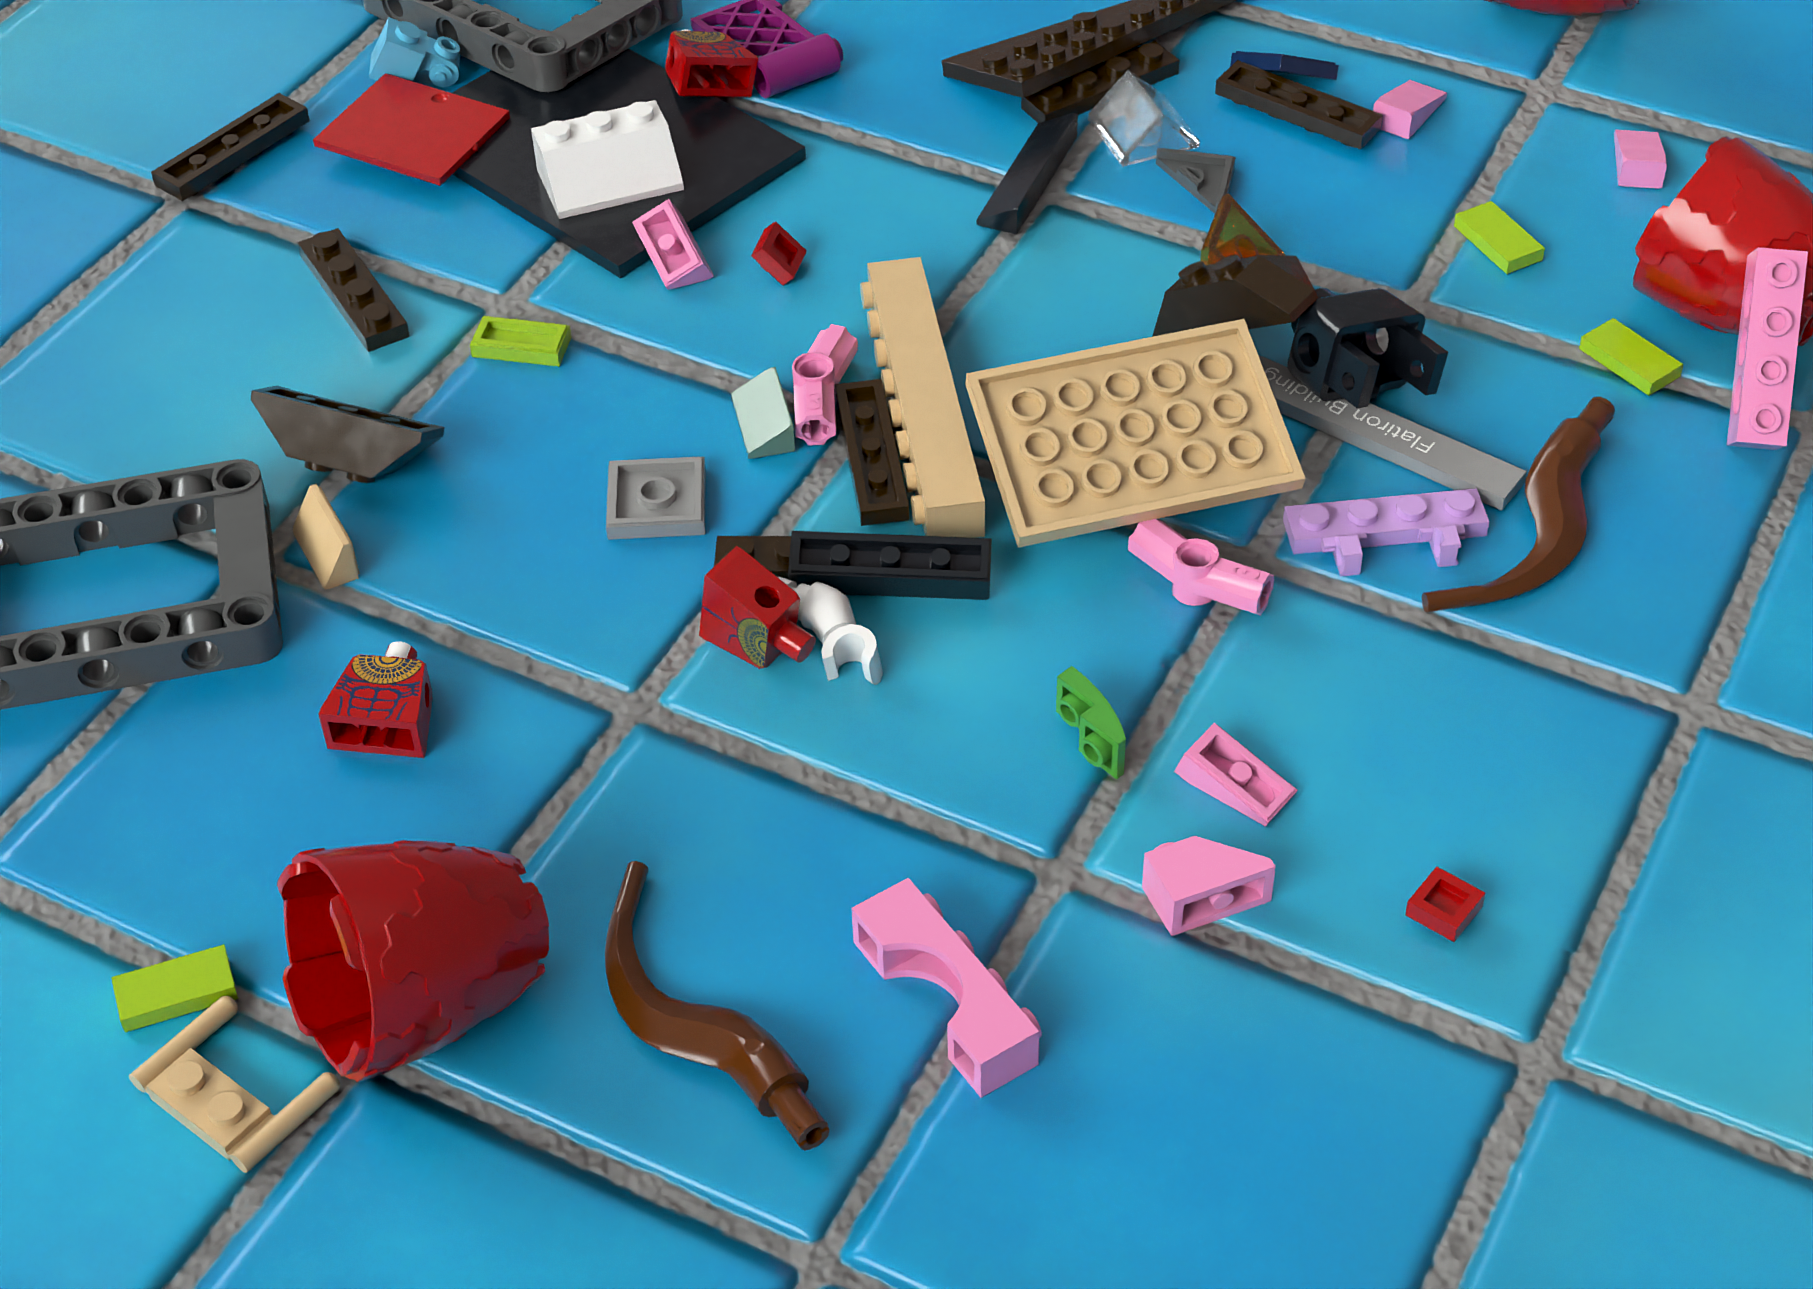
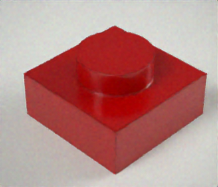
[751,221,807,286]
[1405,866,1486,942]

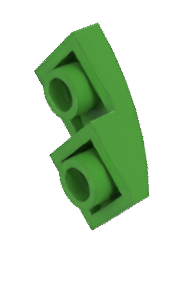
[1056,666,1126,779]

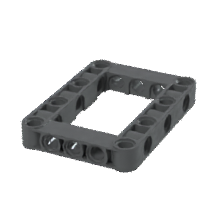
[363,0,683,92]
[0,459,283,710]

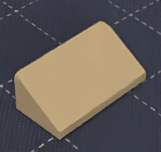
[293,484,360,590]

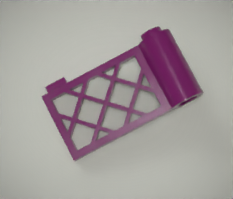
[690,0,843,99]

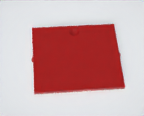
[313,73,510,186]

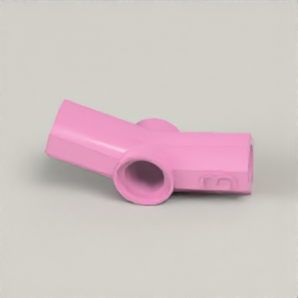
[792,324,858,446]
[1128,519,1274,616]

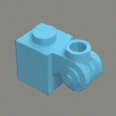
[369,17,460,87]

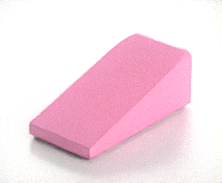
[1373,80,1447,139]
[1614,130,1667,189]
[1174,723,1298,827]

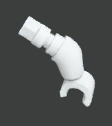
[778,577,883,685]

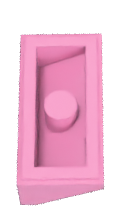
[632,199,714,290]

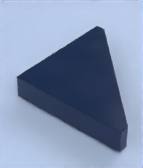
[1230,51,1339,80]

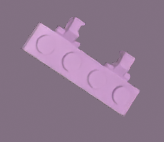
[1283,488,1489,577]

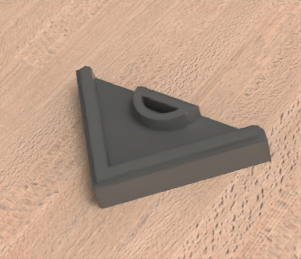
[1156,148,1236,216]

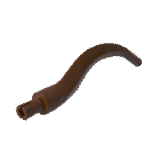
[1422,397,1615,612]
[605,861,829,1151]

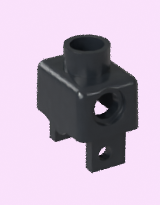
[1287,288,1448,409]

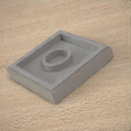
[606,457,706,540]

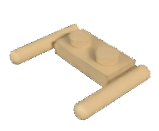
[129,996,340,1173]

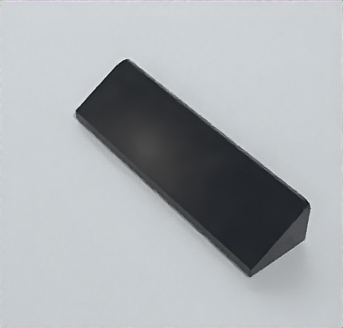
[976,113,1078,234]
[788,531,992,600]

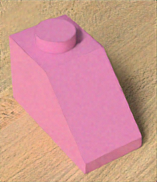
[1142,836,1276,936]

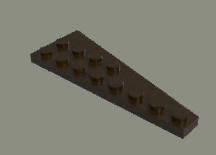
[941,0,1236,98]

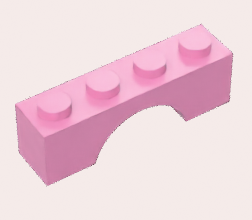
[851,878,1042,1098]

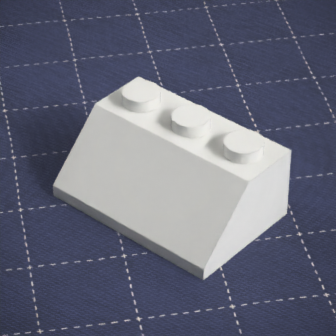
[531,100,684,219]

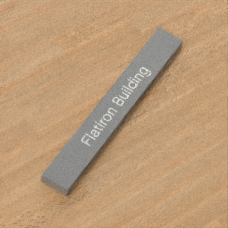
[1258,355,1527,511]

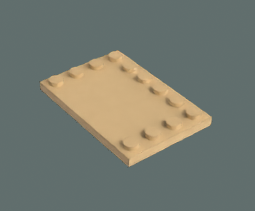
[965,319,1306,548]

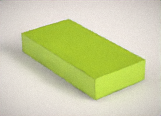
[1454,201,1545,274]
[470,316,572,367]
[1579,318,1684,396]
[111,944,239,1032]

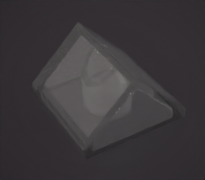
[1088,70,1200,167]

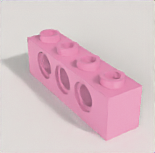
[1727,247,1808,450]

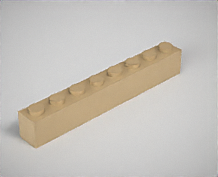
[860,257,985,538]

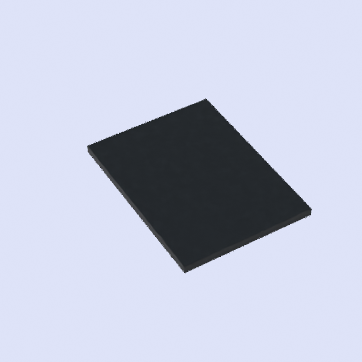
[452,49,806,278]

